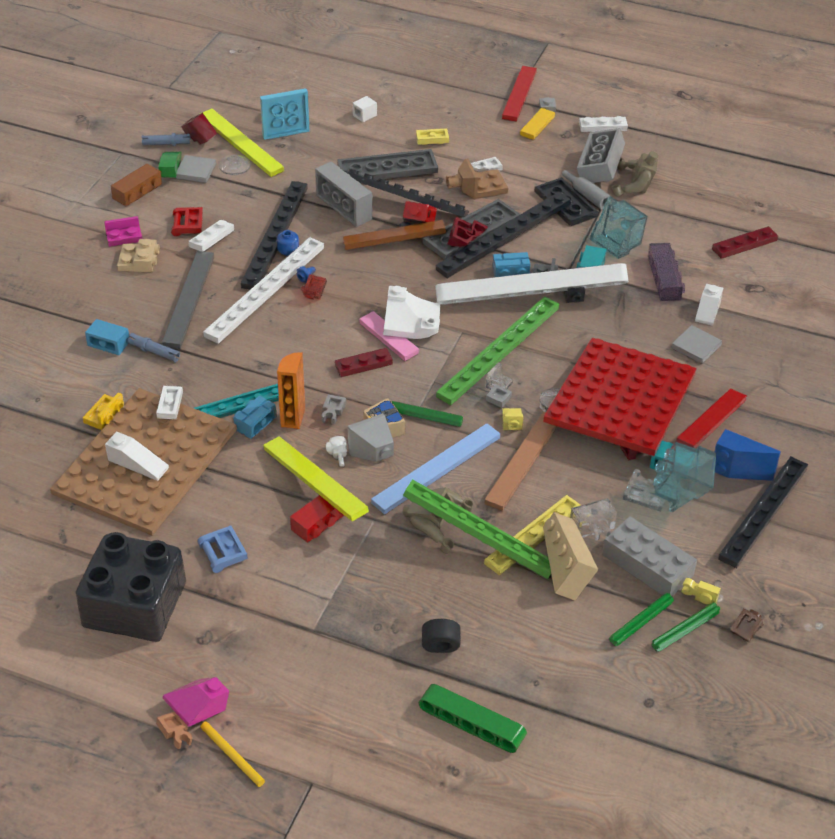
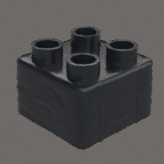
[76,532,186,642]

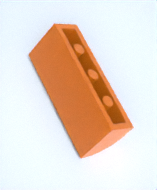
[277,352,305,429]

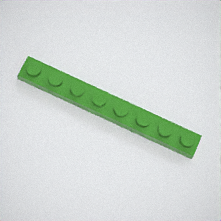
[403,479,551,579]

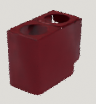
[181,112,217,145]

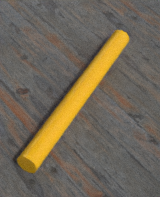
[200,721,265,787]

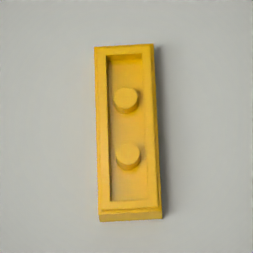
[520,108,555,140]

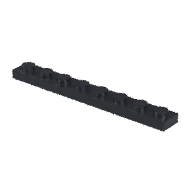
[344,168,469,217]
[718,456,808,569]

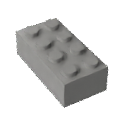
[577,128,625,183]
[315,162,373,227]
[602,516,697,596]

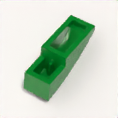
[159,152,182,178]

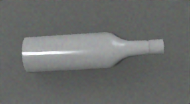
[562,170,612,209]

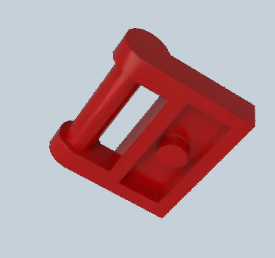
[171,207,203,236]

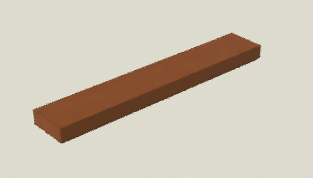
[343,220,446,250]

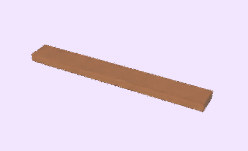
[485,400,557,511]

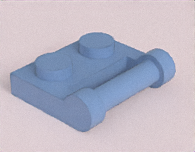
[197,526,248,573]

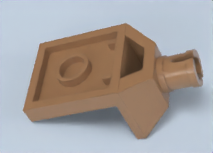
[446,158,508,199]

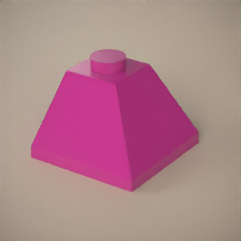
[162,677,229,727]

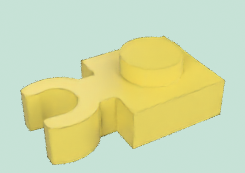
[681,578,721,605]

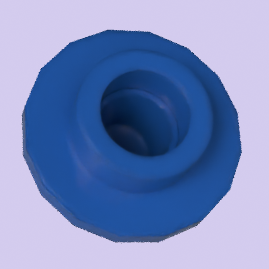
[297,266,316,283]

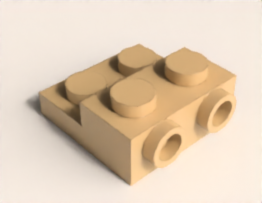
[117,239,160,272]

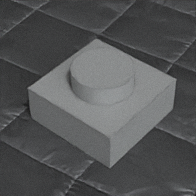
[539,97,556,112]
[486,385,512,408]

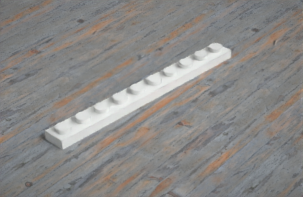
[203,237,324,344]

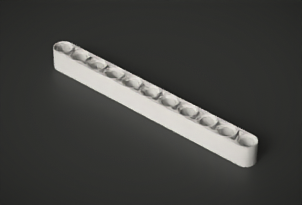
[435,263,629,304]

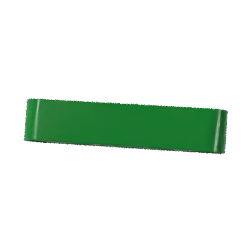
[418,684,527,753]

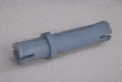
[142,133,191,146]
[127,333,180,362]

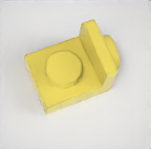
[502,408,523,430]

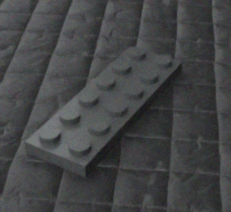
[337,149,438,180]
[423,199,520,260]

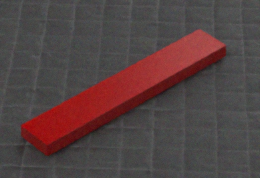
[502,66,537,122]
[676,388,747,451]

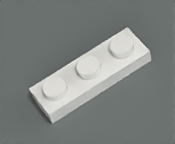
[579,116,628,132]
[189,220,234,252]

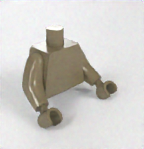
[612,151,658,196]
[403,487,473,554]

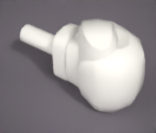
[325,436,347,467]

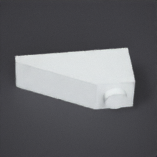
[105,431,169,481]

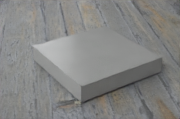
[176,155,216,183]
[671,325,722,364]

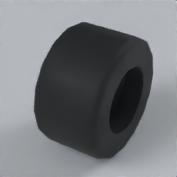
[422,618,461,653]

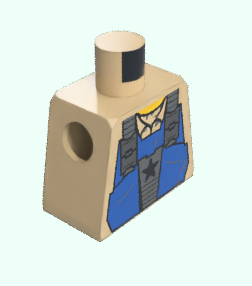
[363,398,405,438]

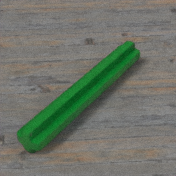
[391,401,463,427]
[609,593,674,646]
[651,603,720,652]

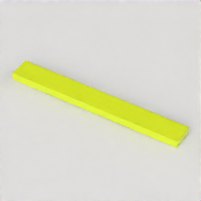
[203,109,284,177]
[263,436,369,521]

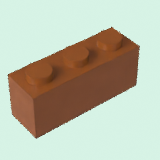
[110,163,162,206]

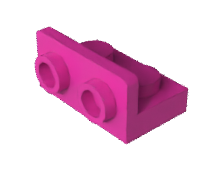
[104,216,142,247]

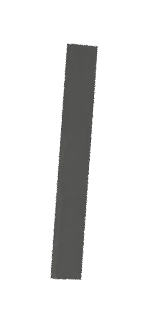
[162,251,214,349]

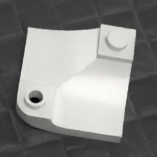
[383,286,440,339]

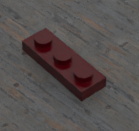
[335,348,393,377]

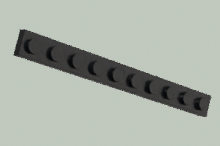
[241,181,308,290]
[436,192,570,278]

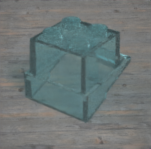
[589,196,648,259]
[653,442,716,512]

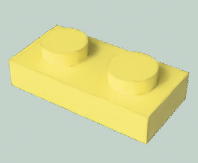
[416,128,449,145]

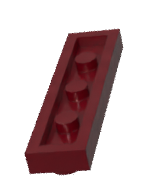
[712,226,778,259]

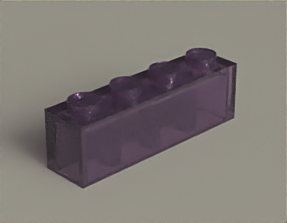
[648,243,685,301]

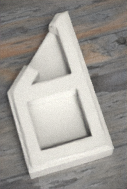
[471,157,503,172]

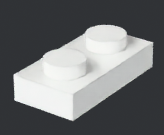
[156,386,183,419]

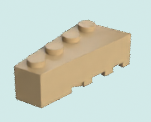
[543,512,598,600]

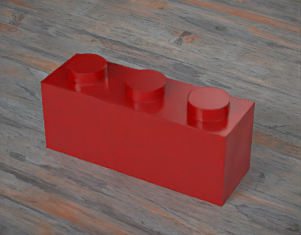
[290,495,345,543]

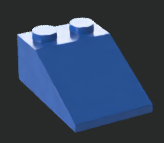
[710,429,781,481]

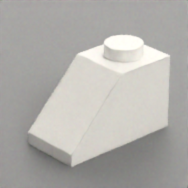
[695,284,723,325]

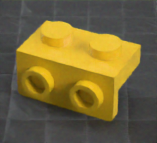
[83,392,124,430]

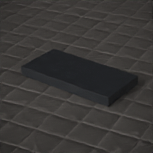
[534,177,599,227]

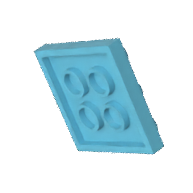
[260,88,310,140]

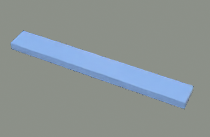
[371,424,500,515]

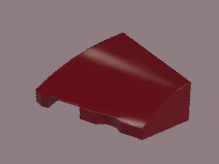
[447,217,488,247]

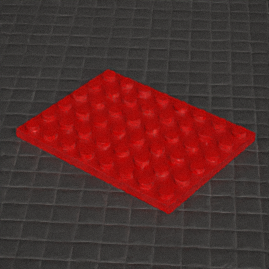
[543,338,697,456]

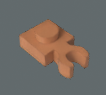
[156,712,192,749]

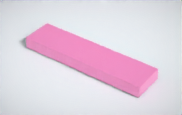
[359,311,419,361]

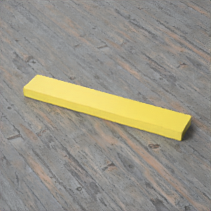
[484,495,582,575]

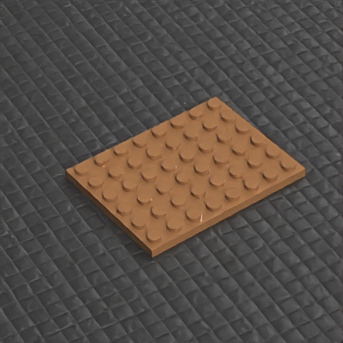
[50,388,237,536]

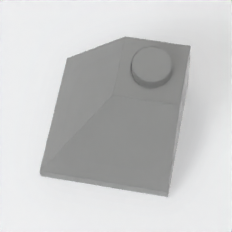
[348,413,394,462]

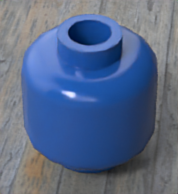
[277,230,299,256]

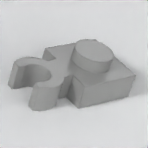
[322,394,346,424]

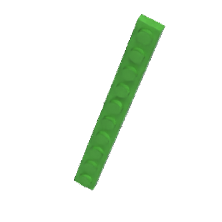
[436,296,559,405]

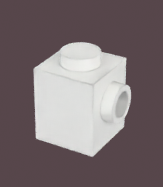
[353,96,377,122]

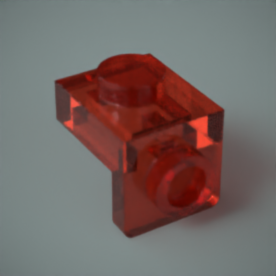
[301,274,327,300]

